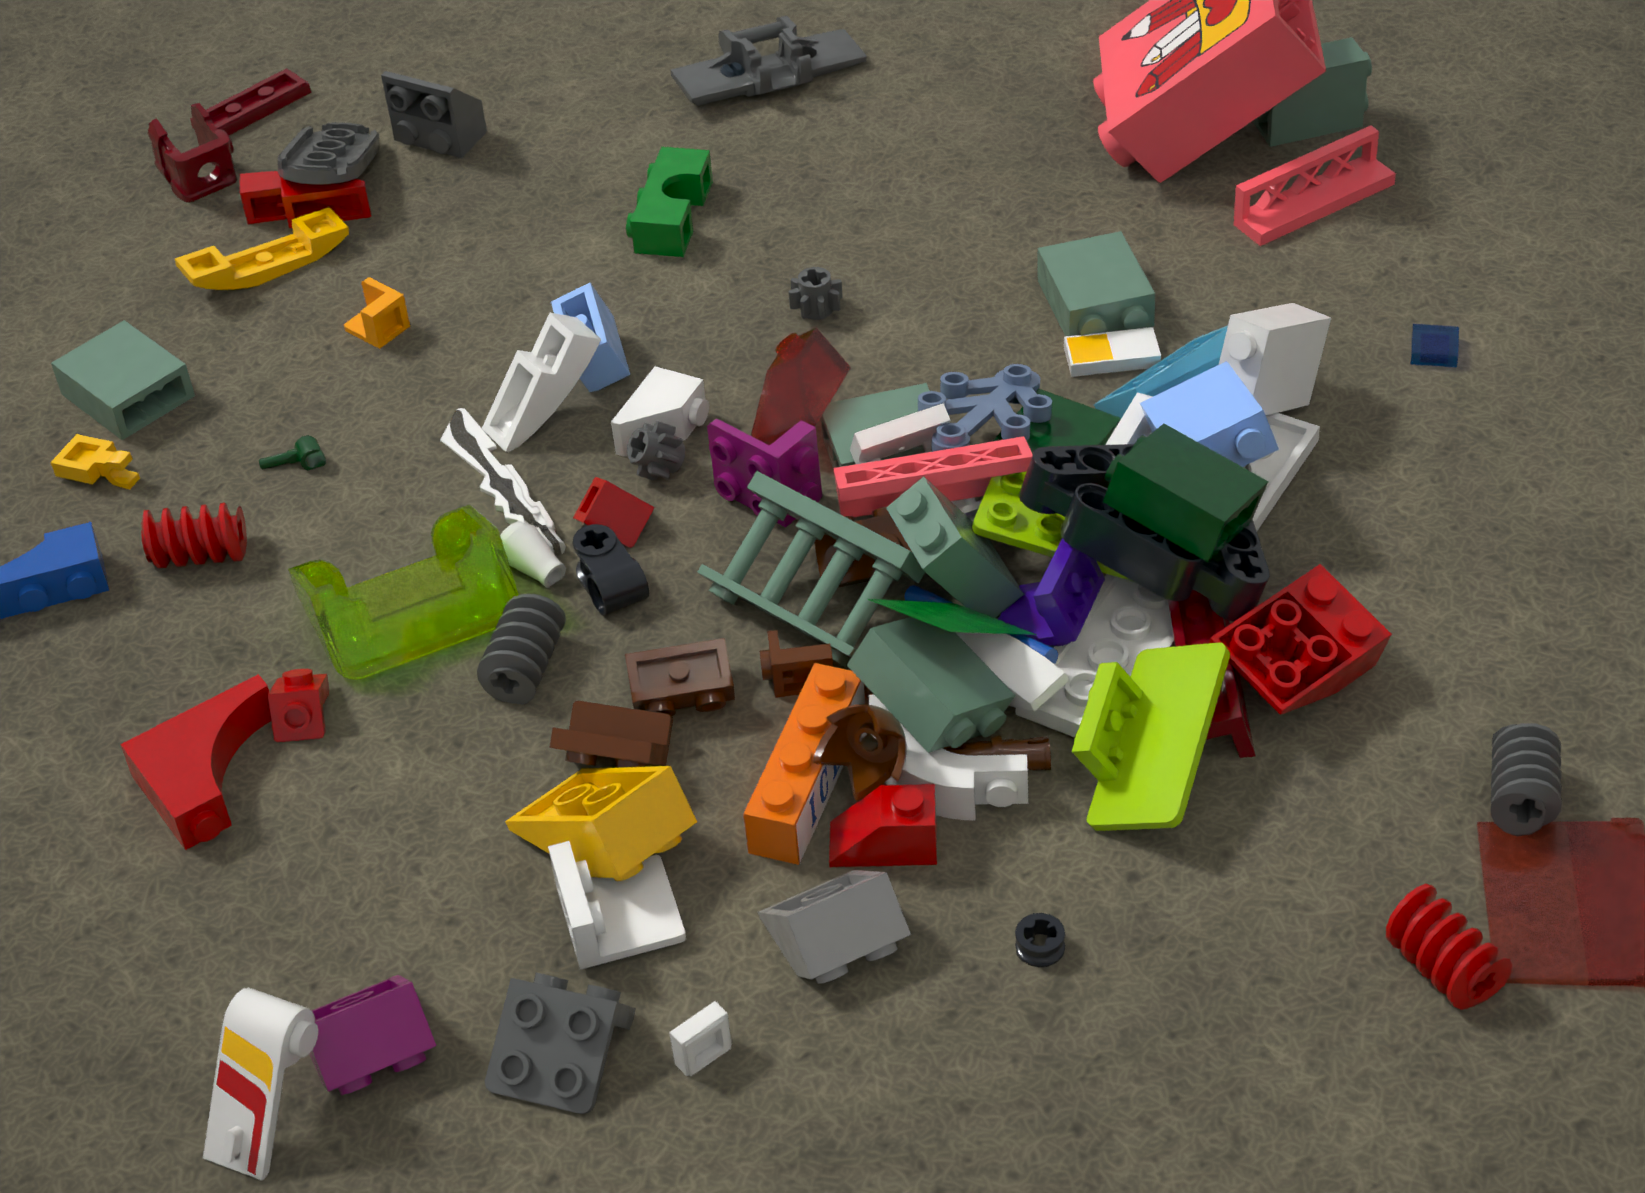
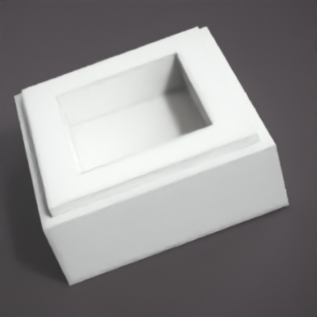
[669,1001,732,1076]

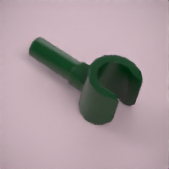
[259,435,326,471]

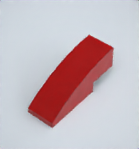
[240,171,372,229]

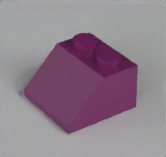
[310,975,437,1095]

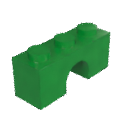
[626,147,713,257]

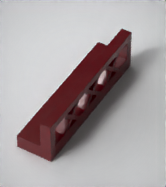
[1168,590,1256,758]

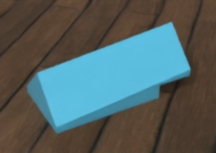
[1094,326,1228,418]

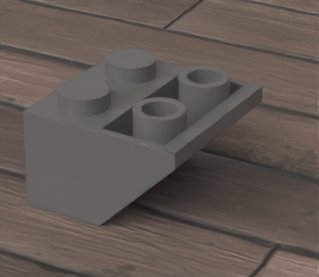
[381,71,487,158]

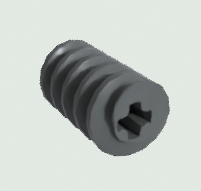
[477,594,566,705]
[1490,723,1562,837]

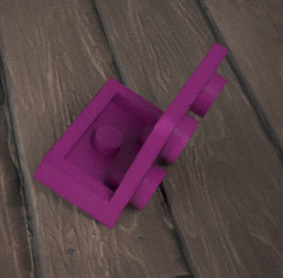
[707,419,823,528]

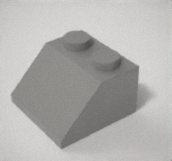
[758,870,911,984]

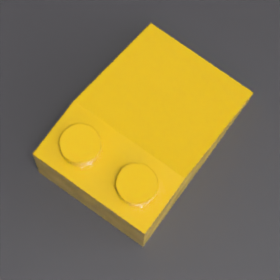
[505,766,697,881]

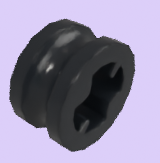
[1015,913,1065,967]

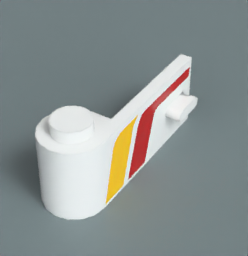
[203,988,318,1180]

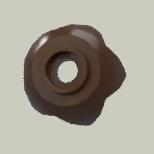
[812,704,907,801]

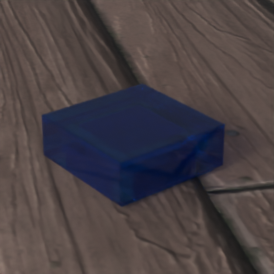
[1410,324,1459,367]

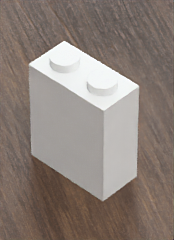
[1219,303,1331,415]

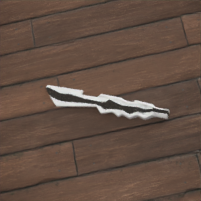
[440,408,566,557]

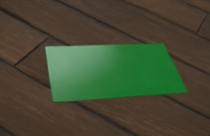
[867,599,1037,635]

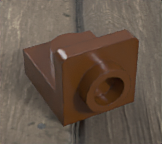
[759,630,833,698]

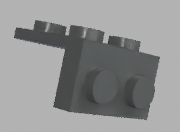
[485,973,636,1114]

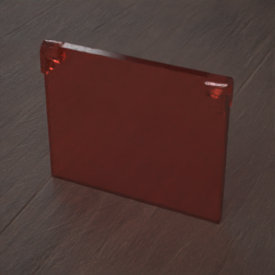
[1477,818,1645,987]

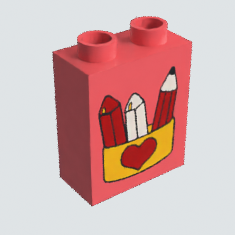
[1093,0,1326,183]

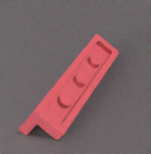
[1234,125,1396,246]
[833,436,1033,517]

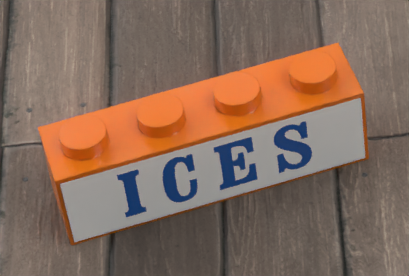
[743,663,866,865]

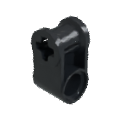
[573,524,649,616]

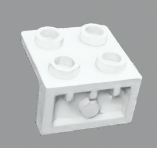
[548,841,686,970]

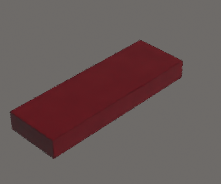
[190,69,312,136]

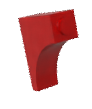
[120,674,271,850]

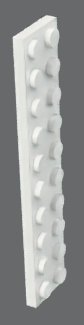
[1016,413,1320,737]

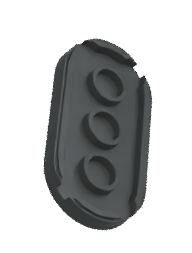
[277,122,380,184]

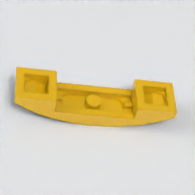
[175,207,349,290]

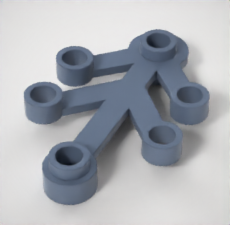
[918,364,1052,452]

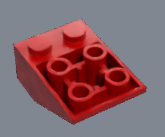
[1209,564,1392,715]

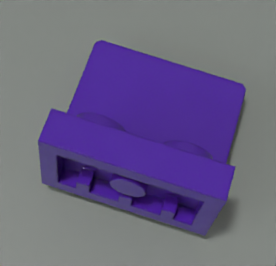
[998,538,1105,647]

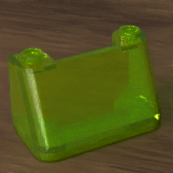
[288,504,519,680]

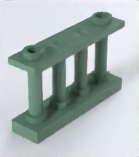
[697,471,925,668]

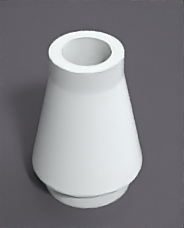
[496,521,566,588]

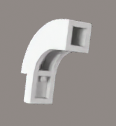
[869,695,1028,820]

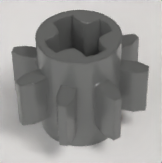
[788,267,843,320]
[627,421,685,480]

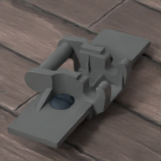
[671,16,867,106]

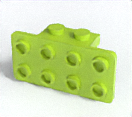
[972,471,1133,582]
[1072,643,1230,831]

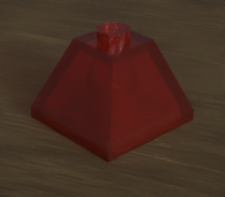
[751,327,851,446]

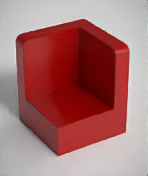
[573,477,655,548]

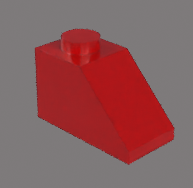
[829,784,937,867]

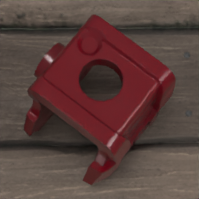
[148,103,237,202]

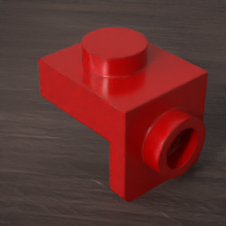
[268,669,329,742]

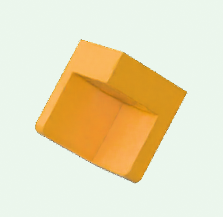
[344,277,410,349]

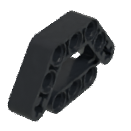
[1018,444,1270,622]

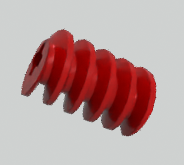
[142,503,247,568]
[1386,884,1513,1010]

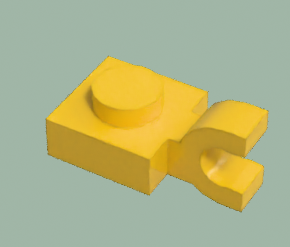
[50,434,140,490]

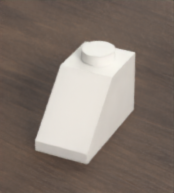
[611,366,709,457]

